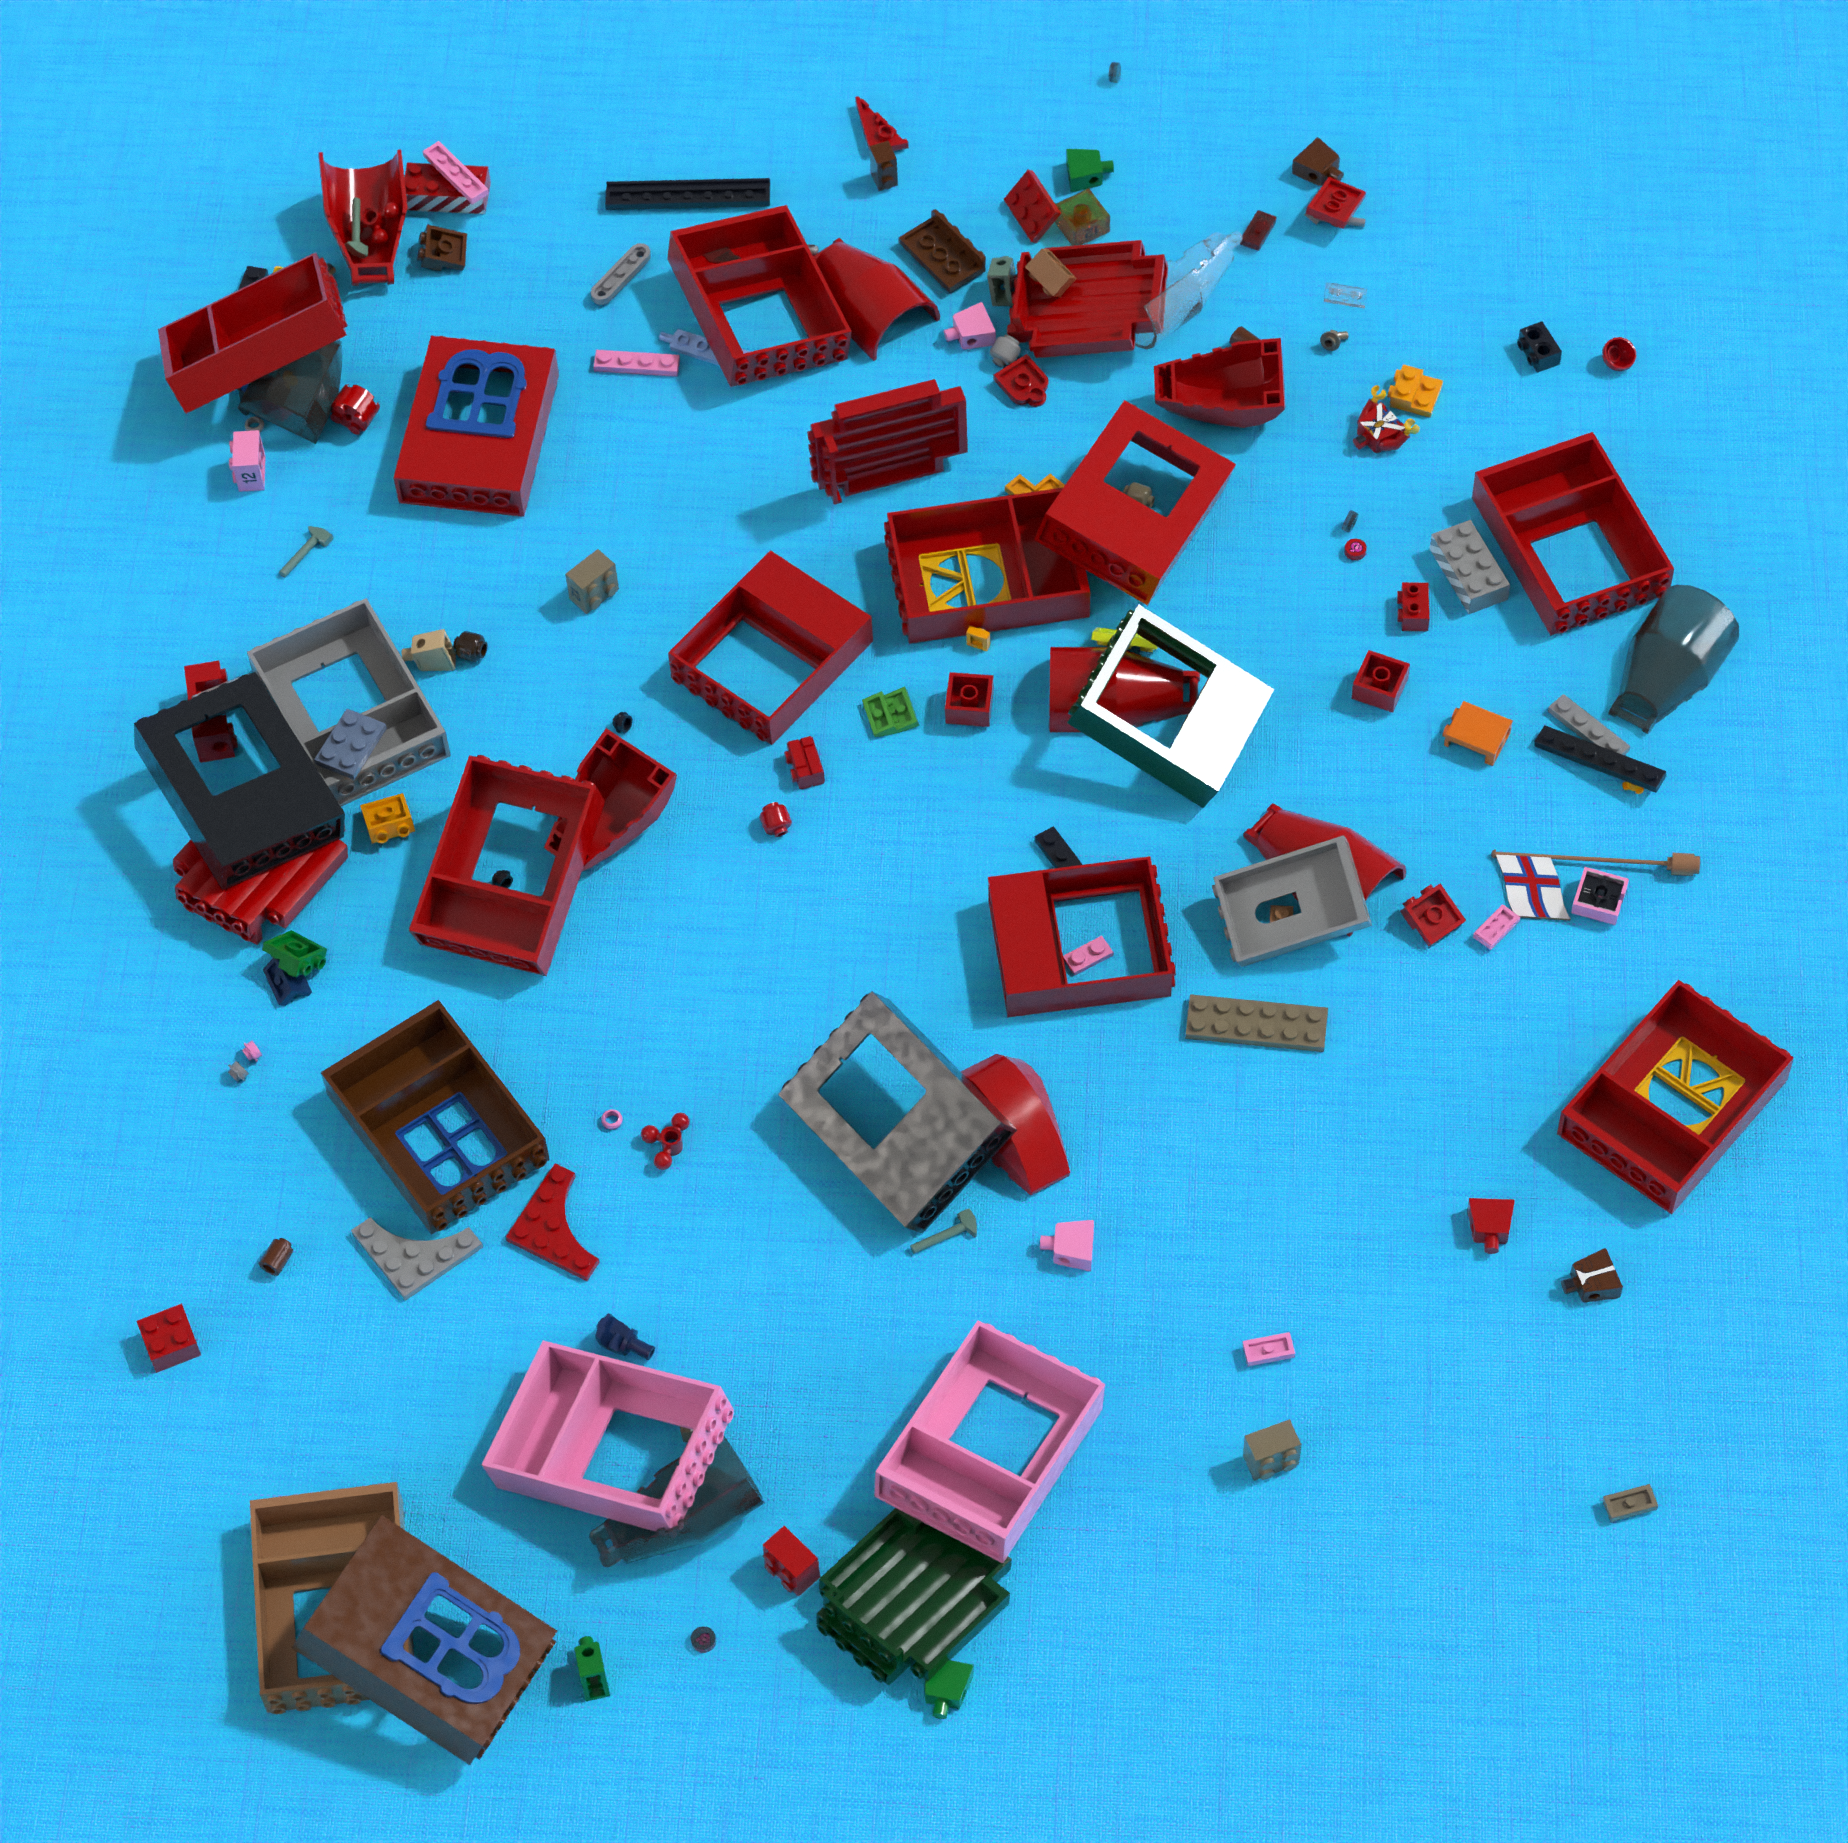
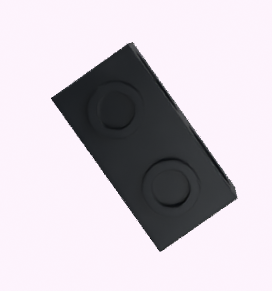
[1517,321,1562,373]

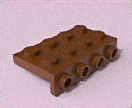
[899,209,986,293]

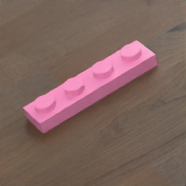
[422,141,489,205]
[594,350,680,377]

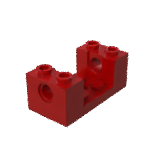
[184,660,238,763]

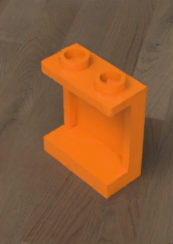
[1442,701,1513,766]

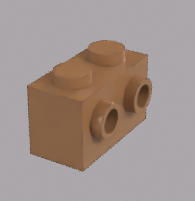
[1025,249,1077,297]

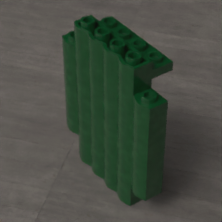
[816,1508,1012,1685]

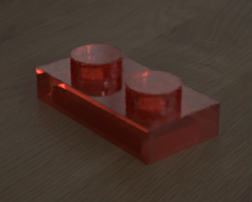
[1240,210,1277,251]

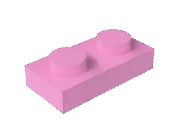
[1063,936,1114,976]
[1242,1332,1295,1366]

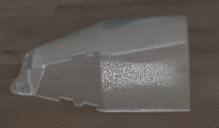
[1135,232,1243,350]

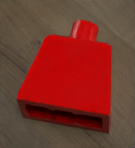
[1467,1198,1515,1254]

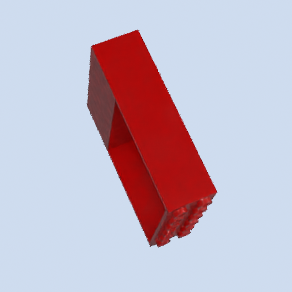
[668,550,873,745]
[988,856,1176,1018]

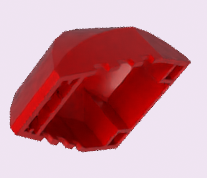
[1154,338,1286,428]
[544,728,677,872]
[961,1054,1070,1196]

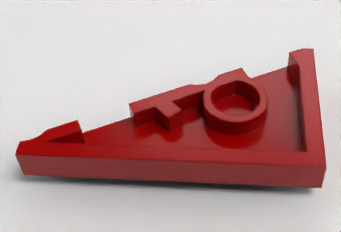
[855,96,909,151]

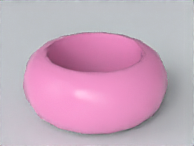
[601,1109,623,1130]

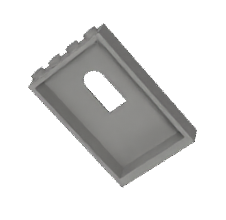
[1212,835,1372,967]

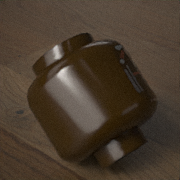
[453,631,488,662]

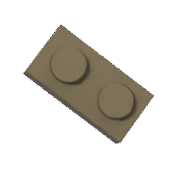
[1602,1484,1658,1522]

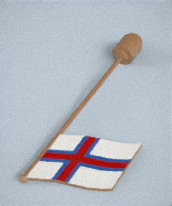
[1491,849,1700,920]

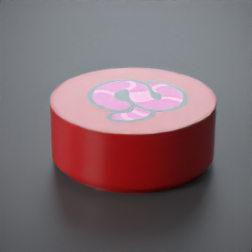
[1344,538,1367,561]

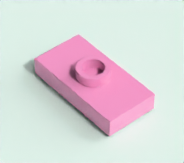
[1473,904,1520,950]

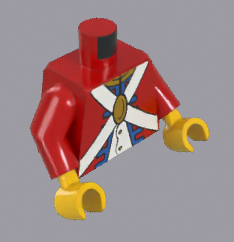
[1353,385,1420,453]

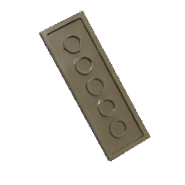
[1185,994,1328,1052]

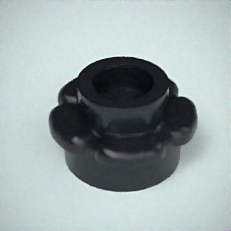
[613,712,633,733]
[492,870,513,888]

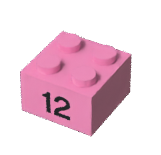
[229,430,266,492]

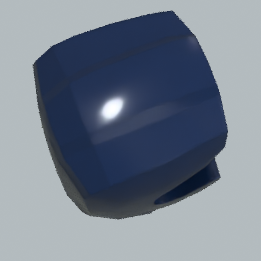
[595,1313,655,1361]

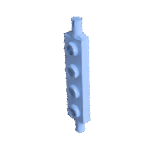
[659,329,751,366]

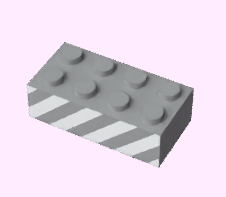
[1430,520,1510,614]

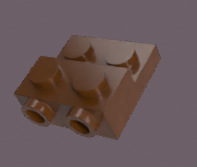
[417,224,467,271]

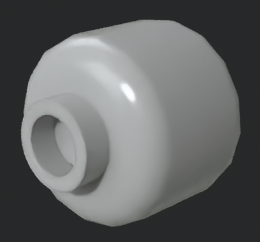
[990,335,1021,368]

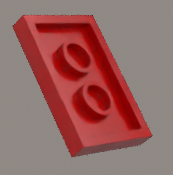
[1004,169,1061,243]
[1305,177,1366,229]

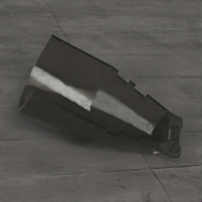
[1608,585,1739,734]
[589,1436,765,1567]

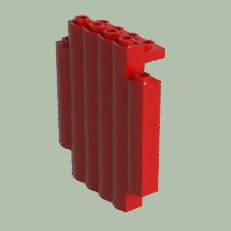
[1007,240,1168,358]
[807,379,968,505]
[173,824,348,945]

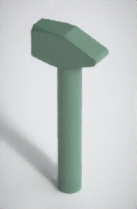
[344,198,368,259]
[279,526,333,578]
[910,1208,977,1254]

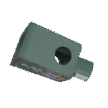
[987,256,1016,306]

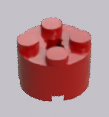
[330,384,380,435]

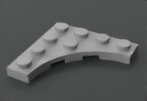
[351,1217,483,1301]

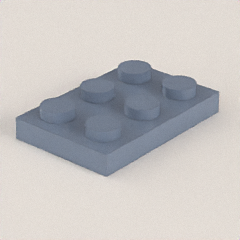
[314,709,387,780]

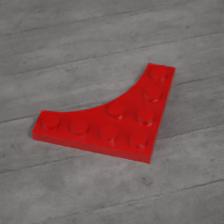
[506,1163,600,1281]

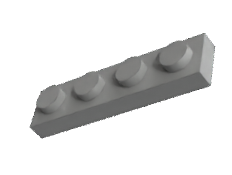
[1548,694,1630,755]

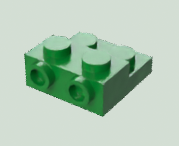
[262,930,327,977]

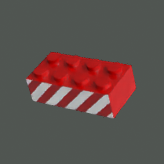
[404,162,491,214]

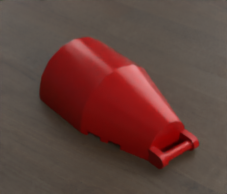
[318,149,407,286]
[813,238,940,361]
[1050,647,1200,732]
[1243,803,1406,937]

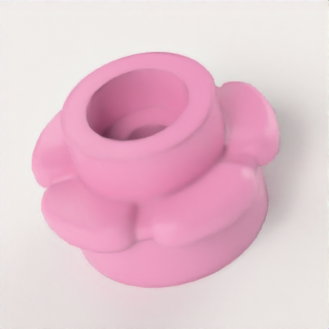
[242,1040,262,1062]

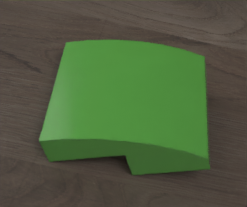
[862,686,920,737]

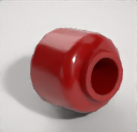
[759,802,792,837]

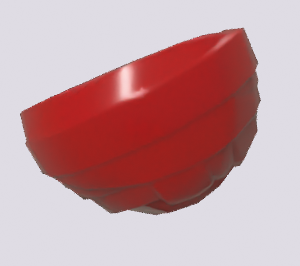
[1602,337,1636,371]

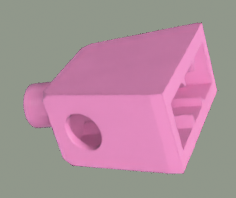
[944,302,996,350]
[1040,1220,1094,1271]

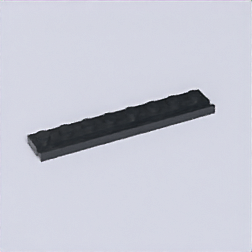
[605,178,770,210]

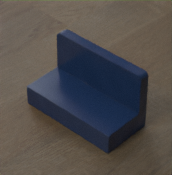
[263,958,312,1006]

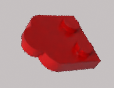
[993,354,1049,407]

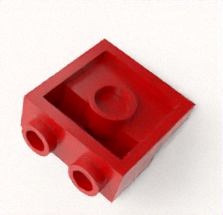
[1400,883,1466,947]

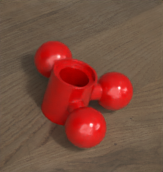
[347,202,400,245]
[641,1112,690,1170]

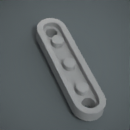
[591,243,651,305]

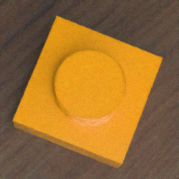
[966,626,990,651]

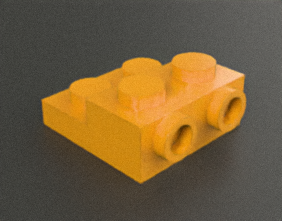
[1387,364,1443,418]
[360,793,415,844]

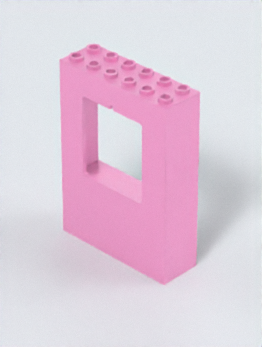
[874,1320,1105,1563]
[482,1341,734,1537]

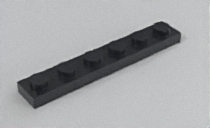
[1534,725,1666,793]

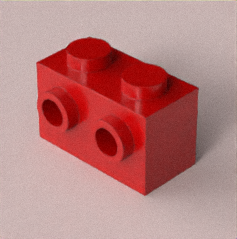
[1397,582,1430,631]

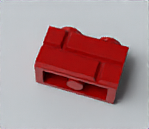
[784,736,825,789]

